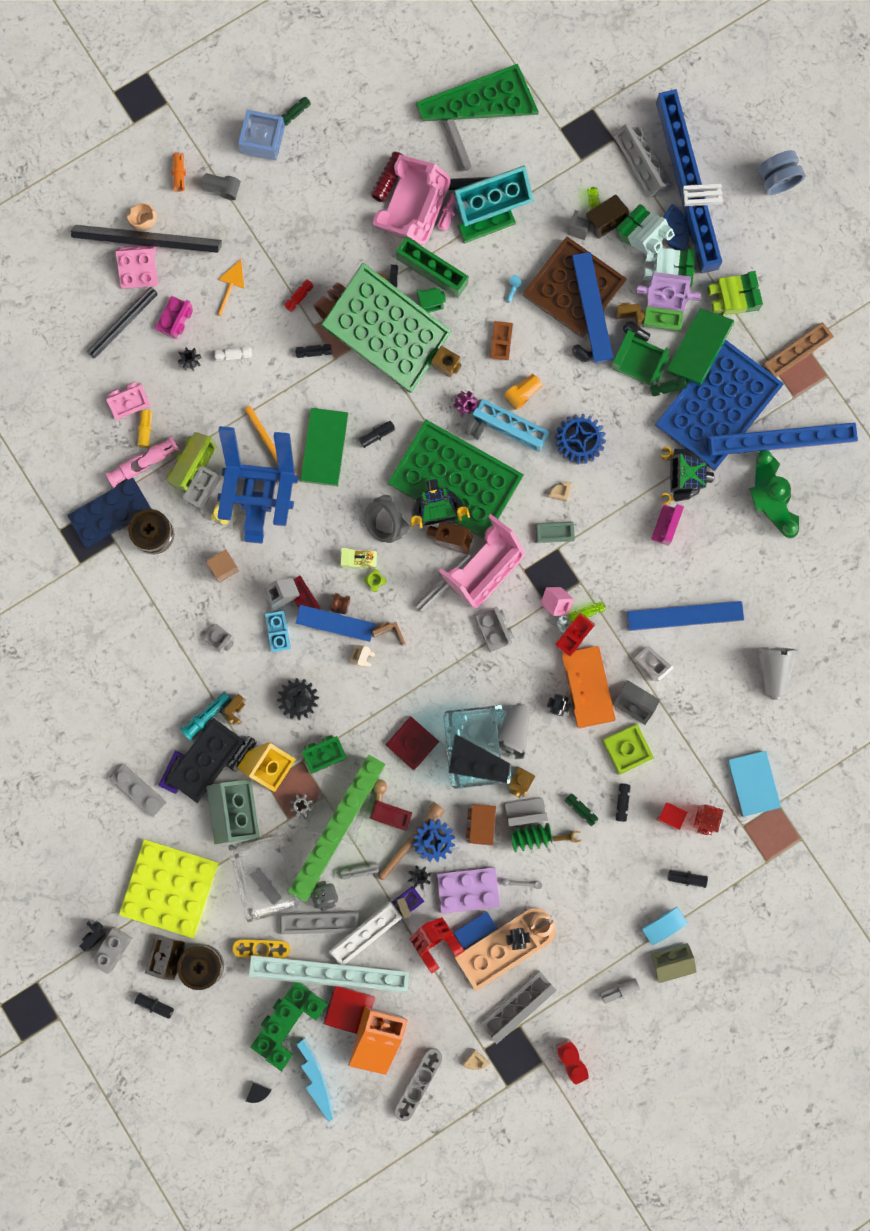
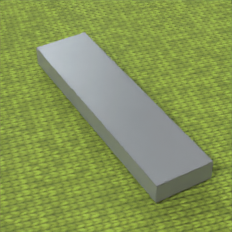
[280,912,359,935]

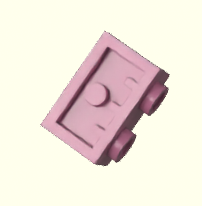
[106,381,151,420]

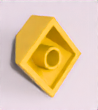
[237,742,296,792]

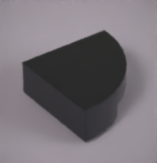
[390,264,398,288]
[246,1082,272,1103]

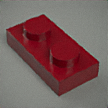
[293,575,321,609]

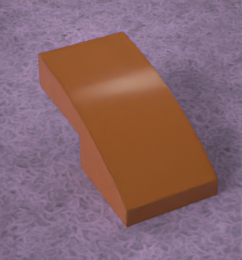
[490,321,513,360]

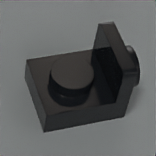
[79,920,106,952]

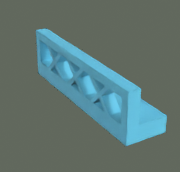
[473,399,550,452]

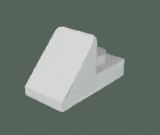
[635,646,673,681]

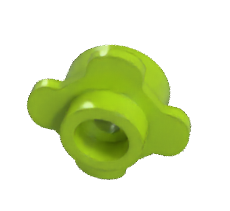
[364,569,387,592]

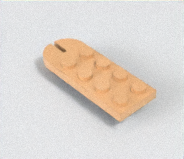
[455,908,556,991]

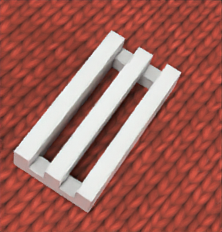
[683,184,723,206]

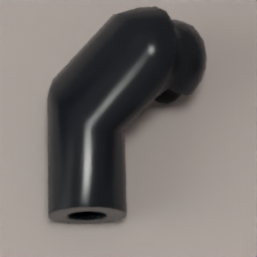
[623,321,650,342]
[572,344,593,362]

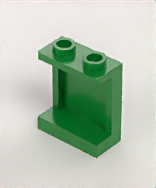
[611,330,670,386]

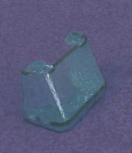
[443,705,511,789]

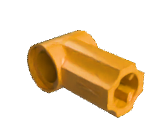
[504,373,543,410]

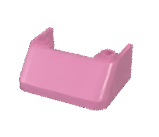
[439,514,525,608]

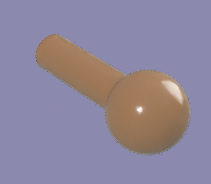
[372,779,387,802]

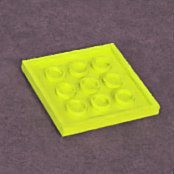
[119,839,219,939]

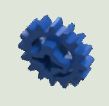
[413,819,455,862]

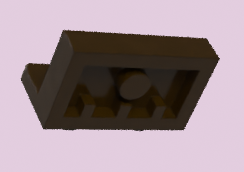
[145,934,185,980]

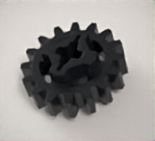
[277,678,319,720]

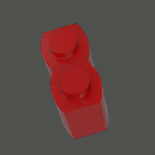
[556,1039,589,1085]

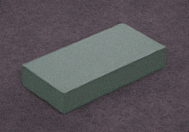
[535,521,575,543]

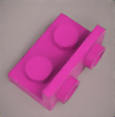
[155,296,193,339]
[651,504,684,546]

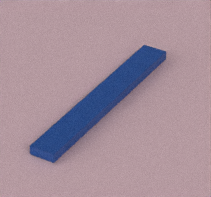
[707,422,858,456]

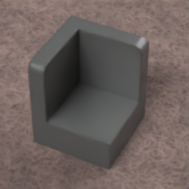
[567,210,591,240]

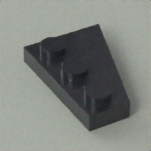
[448,734,510,783]

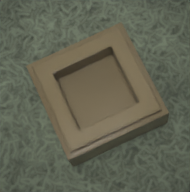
[397,897,411,919]

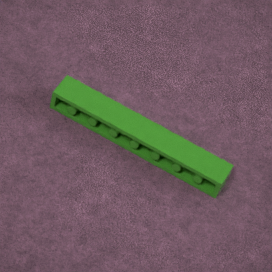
[288,755,385,903]

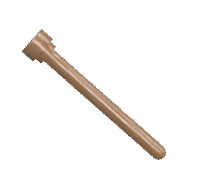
[378,801,445,880]

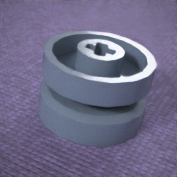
[757,150,806,195]

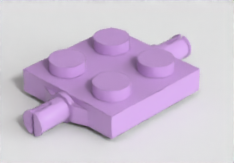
[636,272,701,313]

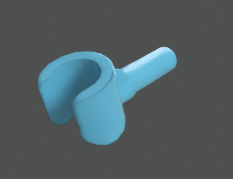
[506,275,521,302]

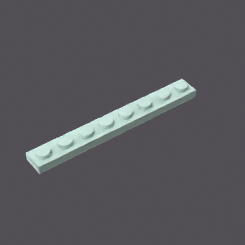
[249,955,409,994]

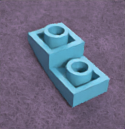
[265,610,291,652]
[642,906,688,946]

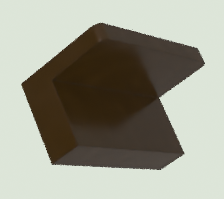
[586,195,629,239]

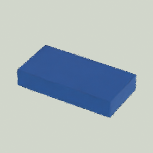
[454,912,498,949]

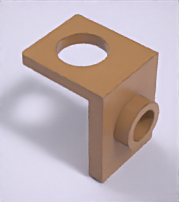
[372,622,405,646]

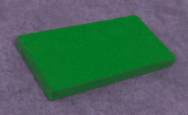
[667,308,734,385]
[300,408,349,487]

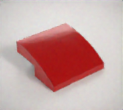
[323,986,375,1034]

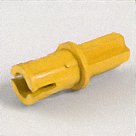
[137,409,152,448]

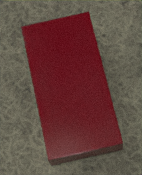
[369,800,412,831]

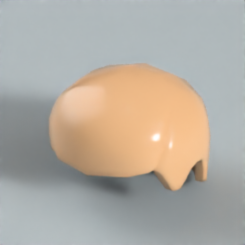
[126,203,157,231]

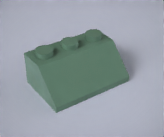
[206,780,260,844]

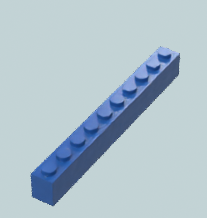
[656,89,722,274]

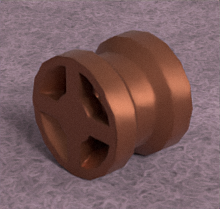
[331,593,350,615]

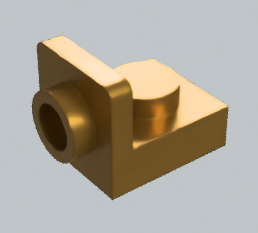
[223,694,246,725]
[508,767,535,798]

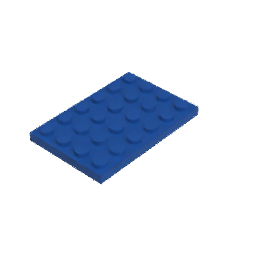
[655,340,784,472]

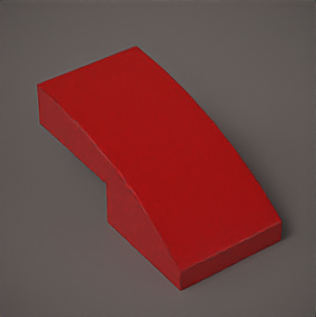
[555,612,595,656]

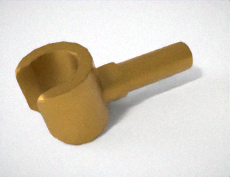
[553,831,581,843]

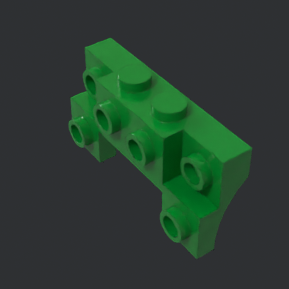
[250,982,328,1072]

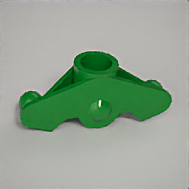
[749,450,799,539]

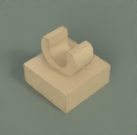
[349,645,374,667]

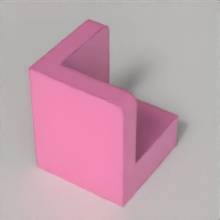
[541,587,574,616]

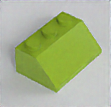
[167,432,217,493]

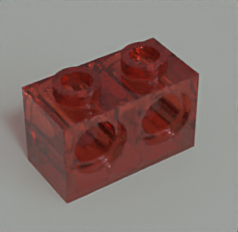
[693,804,724,836]

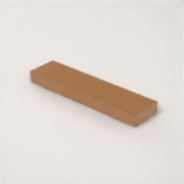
[762,322,834,378]

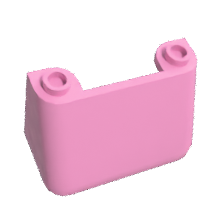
[372,154,450,245]

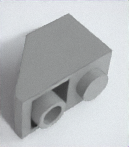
[264,578,300,611]

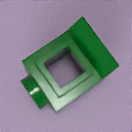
[417,287,446,313]

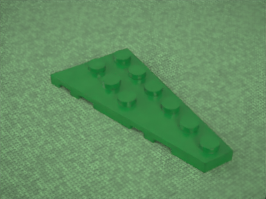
[416,63,539,121]

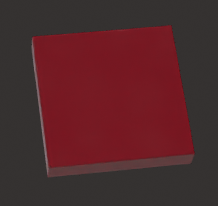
[385,716,440,771]

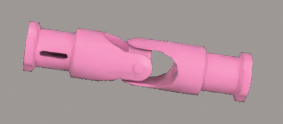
[105,436,180,488]

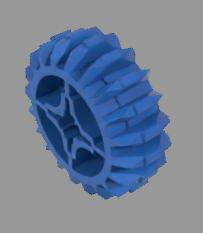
[555,413,606,465]

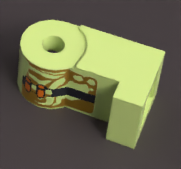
[341,548,377,569]

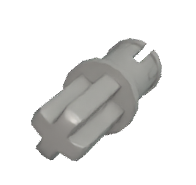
[600,978,640,1004]

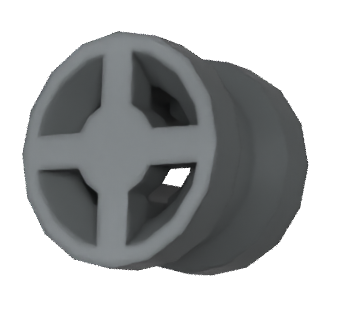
[464,417,486,440]

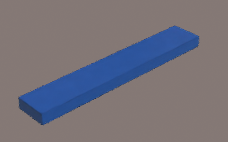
[572,252,613,364]
[627,601,744,631]

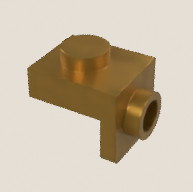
[615,303,644,327]

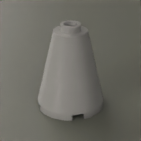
[758,647,798,700]
[487,703,530,759]

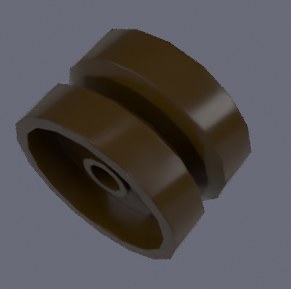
[128,509,175,555]
[177,944,224,990]

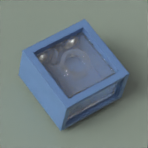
[238,109,285,161]

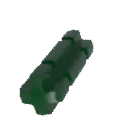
[281,97,311,126]
[650,377,687,397]
[565,793,598,826]

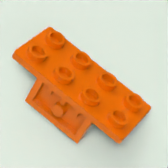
[562,646,616,729]

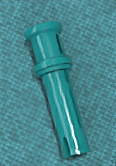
[179,691,232,741]

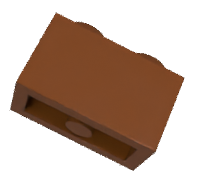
[466,804,496,845]

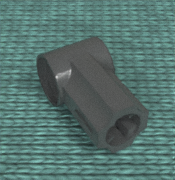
[201,173,241,200]

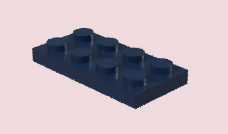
[67,477,152,548]

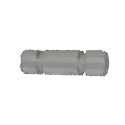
[340,862,379,880]

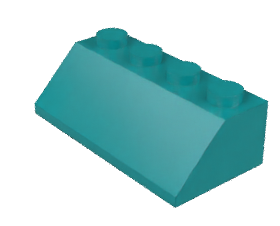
[454,165,534,226]

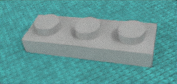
[110,764,167,817]

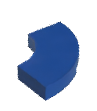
[663,204,690,251]

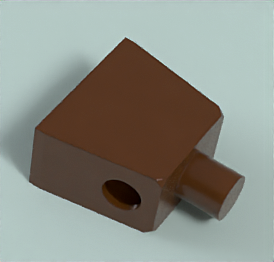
[427,522,473,554]

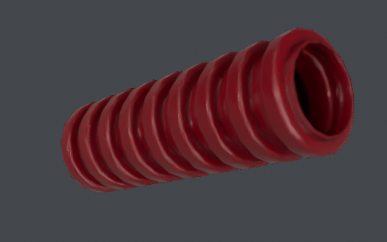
[370,151,404,202]

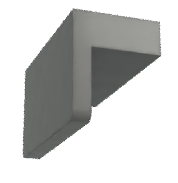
[612,680,660,725]

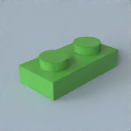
[643,306,683,332]

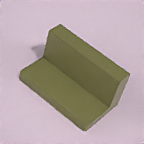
[650,943,696,983]

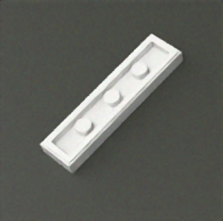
[329,901,403,965]

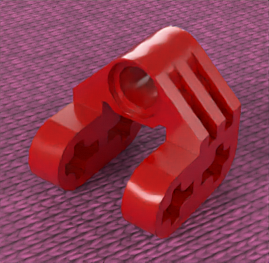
[409,917,465,974]

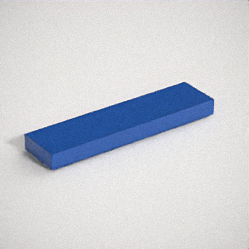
[295,605,375,642]

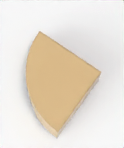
[548,482,571,502]
[462,1049,490,1070]

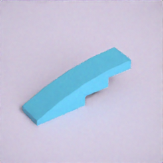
[297,1038,333,1122]

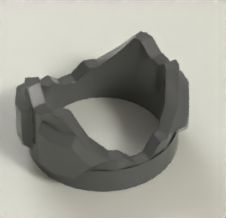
[365,495,411,543]

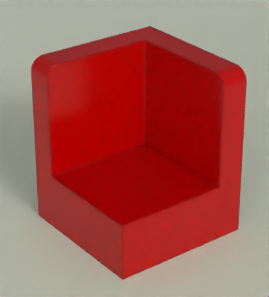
[656,803,688,830]

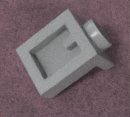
[204,624,235,653]

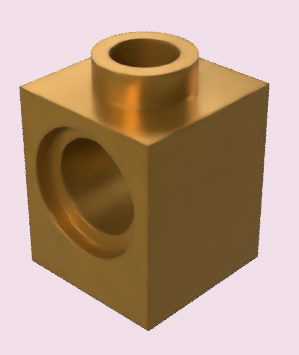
[432,345,462,378]

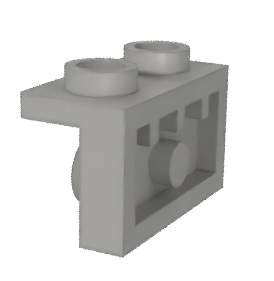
[475,607,514,653]

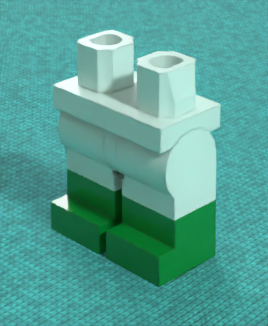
[616,204,674,255]
[643,248,696,288]

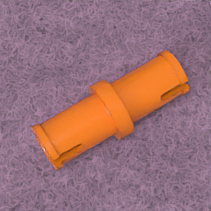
[171,152,186,192]

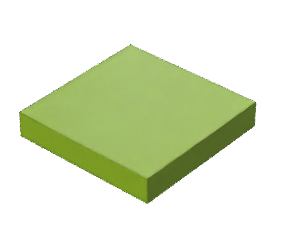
[602,723,654,775]

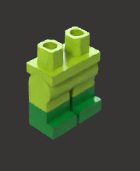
[707,271,763,316]

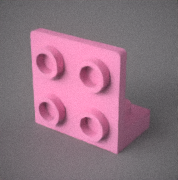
[116,245,158,288]

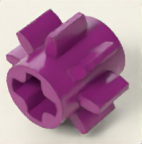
[453,391,478,414]

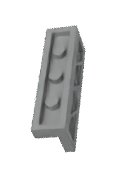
[613,123,673,197]
[480,971,556,1044]

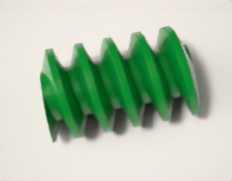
[510,823,552,852]

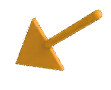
[218,259,244,316]

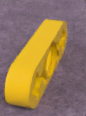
[233,939,291,959]

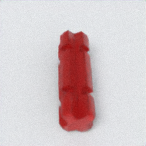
[284,279,313,312]

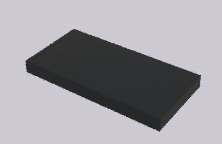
[166,718,245,803]

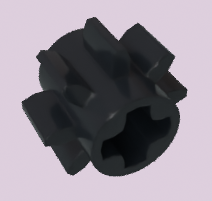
[178,347,202,371]
[547,694,571,717]
[407,865,432,890]
[506,928,530,950]

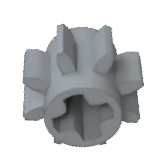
[290,794,313,818]

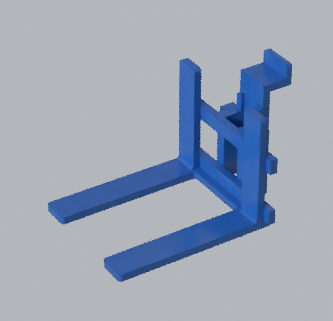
[217,426,298,544]

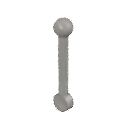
[501,878,542,889]

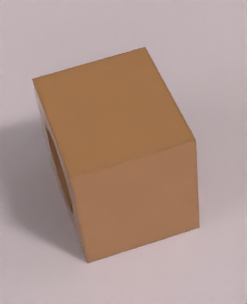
[206,549,239,582]

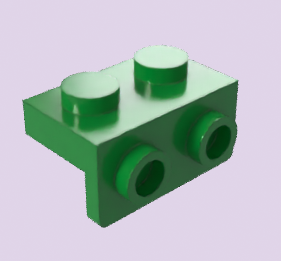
[301,735,347,774]

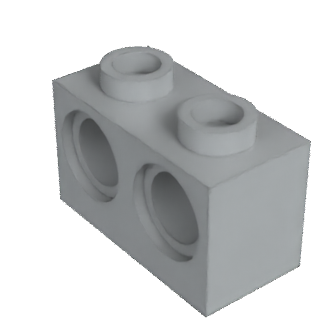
[90,928,133,974]

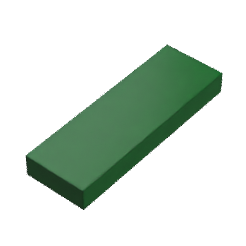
[457,210,516,244]

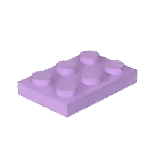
[437,867,500,914]

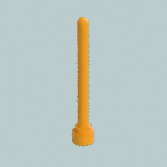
[245,406,297,475]

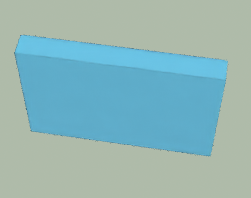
[728,751,781,817]

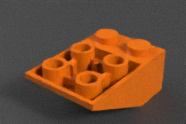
[348,1007,408,1075]

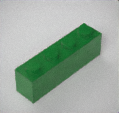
[396,236,469,298]

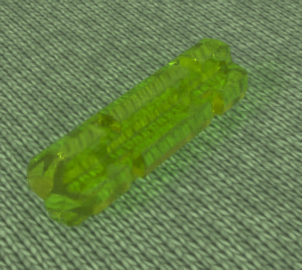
[587,187,600,210]
[569,601,606,622]

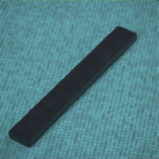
[71,225,222,253]

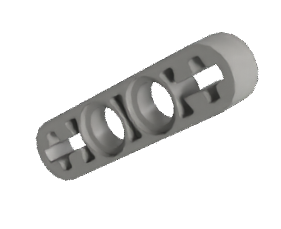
[395,1048,442,1121]

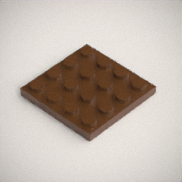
[522,236,627,339]

